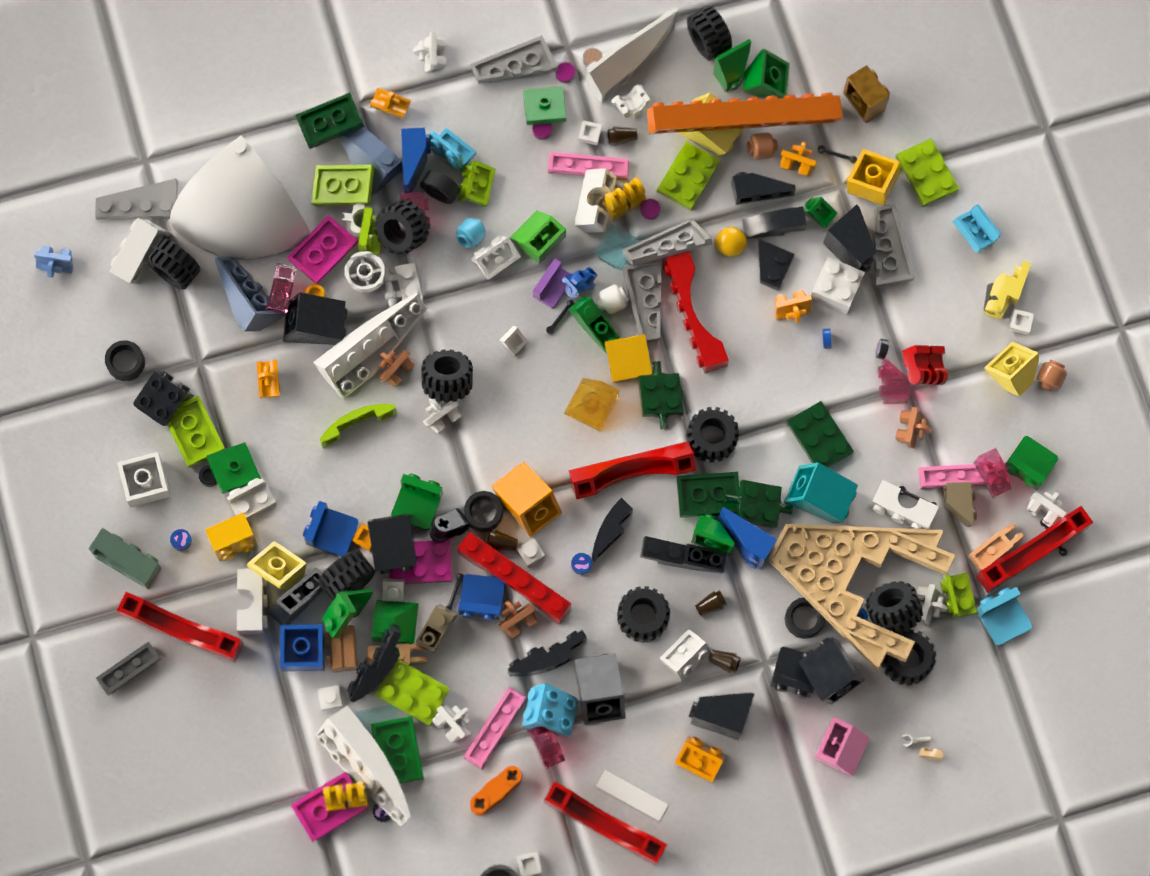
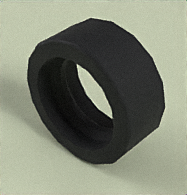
[420,170,460,204]
[105,340,145,381]
[464,491,503,532]
[784,597,825,639]

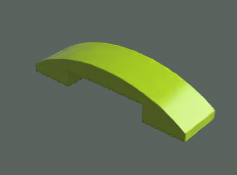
[319,404,397,448]

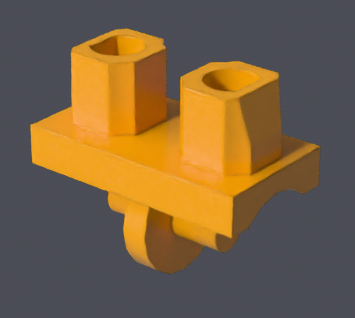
[370,88,411,119]
[781,141,817,177]
[775,290,812,323]
[257,360,280,398]

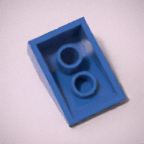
[401,127,431,200]
[718,507,777,569]

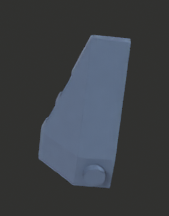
[339,127,403,195]
[215,257,286,332]

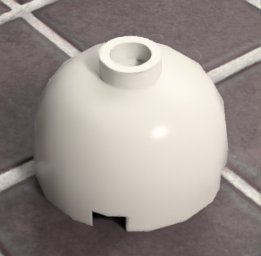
[345,251,385,293]

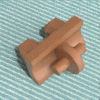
[378,350,415,387]
[895,407,931,449]
[498,601,538,638]

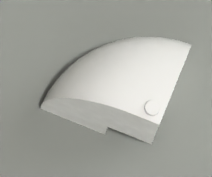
[170,136,310,260]

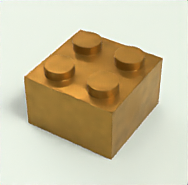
[843,65,890,123]

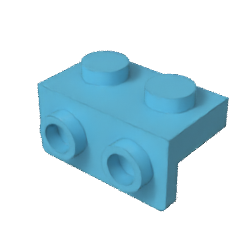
[953,204,1001,253]

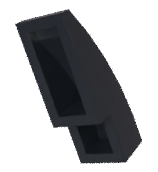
[742,206,806,239]
[592,497,633,562]

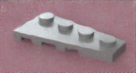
[470,35,558,84]
[95,178,178,220]
[874,204,915,288]
[622,219,712,266]
[622,259,662,343]

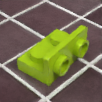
[458,160,496,207]
[358,207,382,255]
[940,573,977,619]

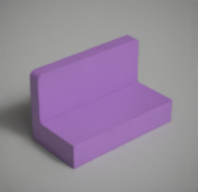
[533,258,571,309]

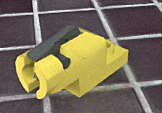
[983,261,1031,319]

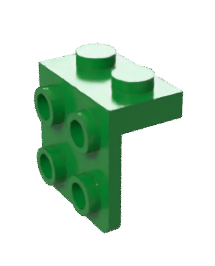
[1003,436,1058,490]
[391,473,443,530]
[322,588,373,639]

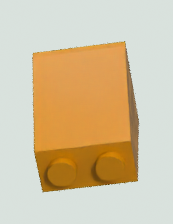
[492,462,562,537]

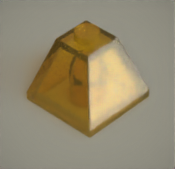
[564,378,620,431]

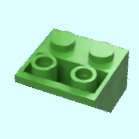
[509,210,566,265]

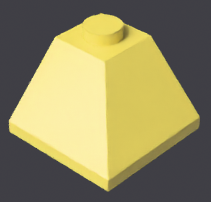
[984,342,1040,397]
[247,541,306,590]

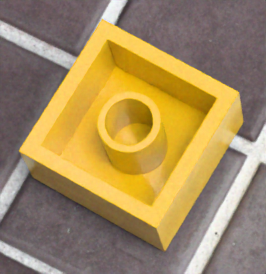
[847,149,900,206]
[205,512,257,561]

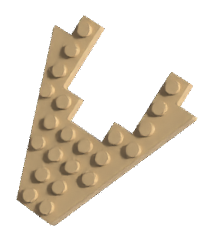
[768,524,955,670]

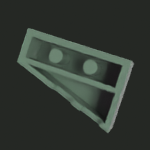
[88,528,161,589]

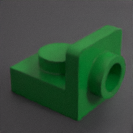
[804,197,838,228]

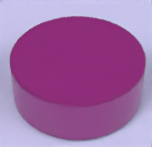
[555,62,575,83]
[532,123,552,140]
[640,199,661,220]

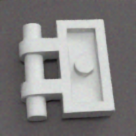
[382,262,423,307]

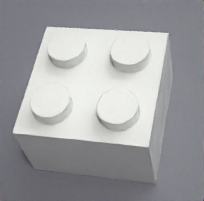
[811,257,865,315]
[117,452,171,508]

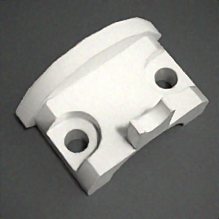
[611,85,651,119]
[341,203,365,242]

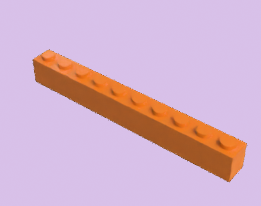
[646,93,843,134]

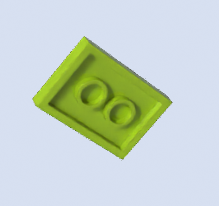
[895,138,959,207]
[657,141,721,210]
[311,165,374,206]
[167,395,225,468]
[375,659,451,726]

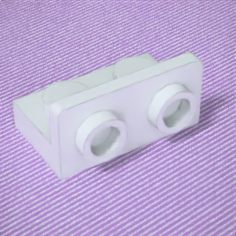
[471,236,521,280]
[226,478,277,519]
[660,629,711,681]

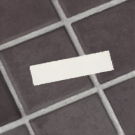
[596,770,668,821]

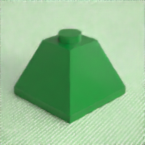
[713,39,751,92]
[743,49,790,99]
[691,515,734,556]
[371,600,418,645]

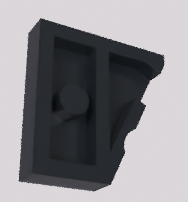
[758,239,795,291]

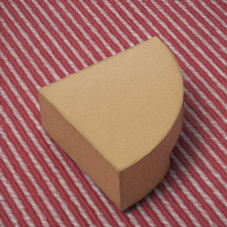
[918,748,944,762]

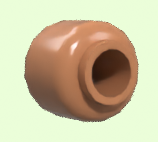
[747,133,778,160]
[1037,360,1067,391]

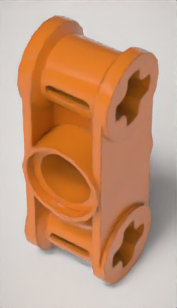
[470,766,522,816]

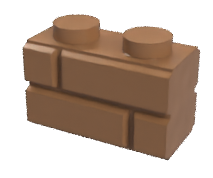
[325,625,358,672]

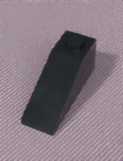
[731,172,796,205]
[269,568,323,625]

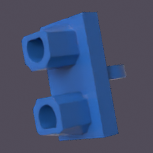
[562,267,598,298]

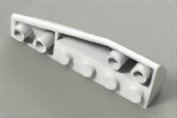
[586,8,678,103]
[313,293,427,399]
[316,705,411,826]

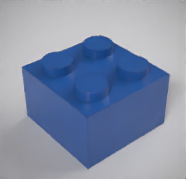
[280,624,324,672]

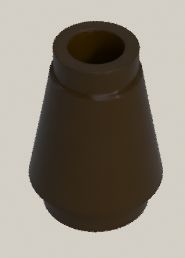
[607,127,638,146]
[487,530,518,551]
[695,590,727,616]
[708,649,741,673]

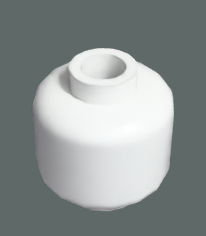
[597,285,629,314]

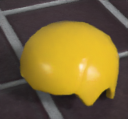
[714,227,747,257]

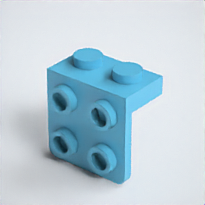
[429,127,477,171]
[977,587,1032,646]
[522,683,578,737]

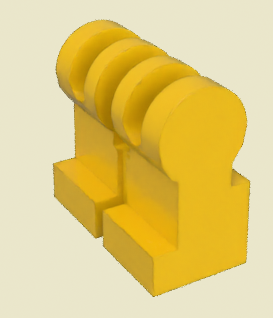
[602,177,646,221]
[323,782,368,812]

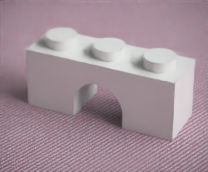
[575,168,617,233]
[870,480,939,529]
[237,568,268,635]

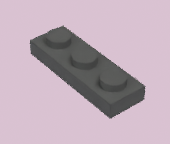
[96,641,161,696]

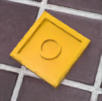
[605,334,652,382]

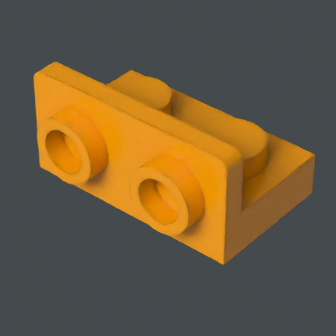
[675,736,726,782]

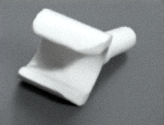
[901,734,931,748]

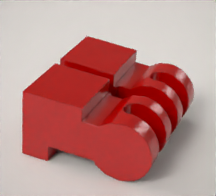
[902,345,948,385]

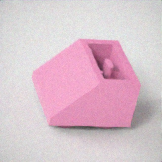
[814,717,870,777]

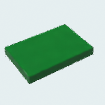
[370,716,424,784]

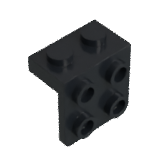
[133,371,194,426]
[770,647,814,699]

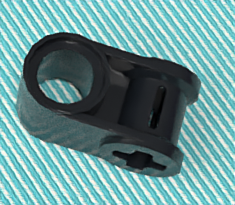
[429,508,471,543]

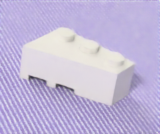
[109,218,170,284]

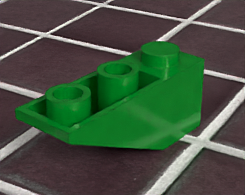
[568,296,620,354]

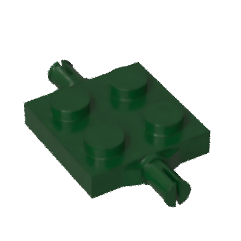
[638,361,684,430]
[724,480,793,528]

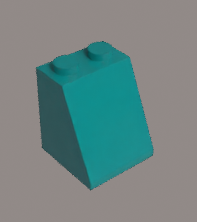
[784,462,858,523]

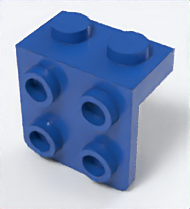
[303,501,359,557]
[458,574,505,621]

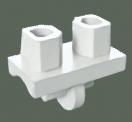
[414,32,446,73]
[423,398,461,433]
[1026,491,1066,527]
[917,584,948,626]
[432,705,471,743]

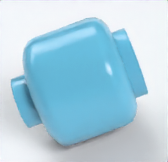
[456,218,486,248]

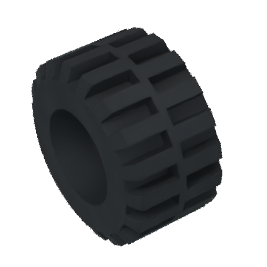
[687,6,733,61]
[374,199,430,255]
[145,238,201,290]
[421,349,473,403]
[686,407,739,463]
[318,550,375,602]
[866,581,923,635]
[617,586,670,642]
[881,629,936,686]

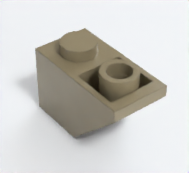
[943,482,977,527]
[416,604,458,653]

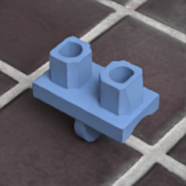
[34,245,73,278]

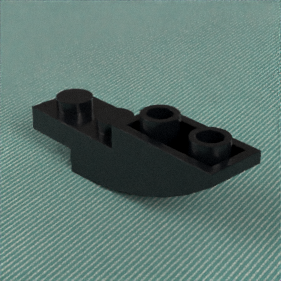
[640,536,727,573]
[347,623,402,702]
[507,630,587,677]

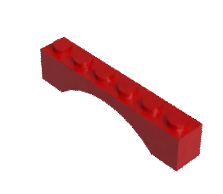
[663,251,729,373]
[569,441,697,500]
[976,505,1094,593]
[457,532,572,625]
[117,591,244,663]
[544,781,667,866]

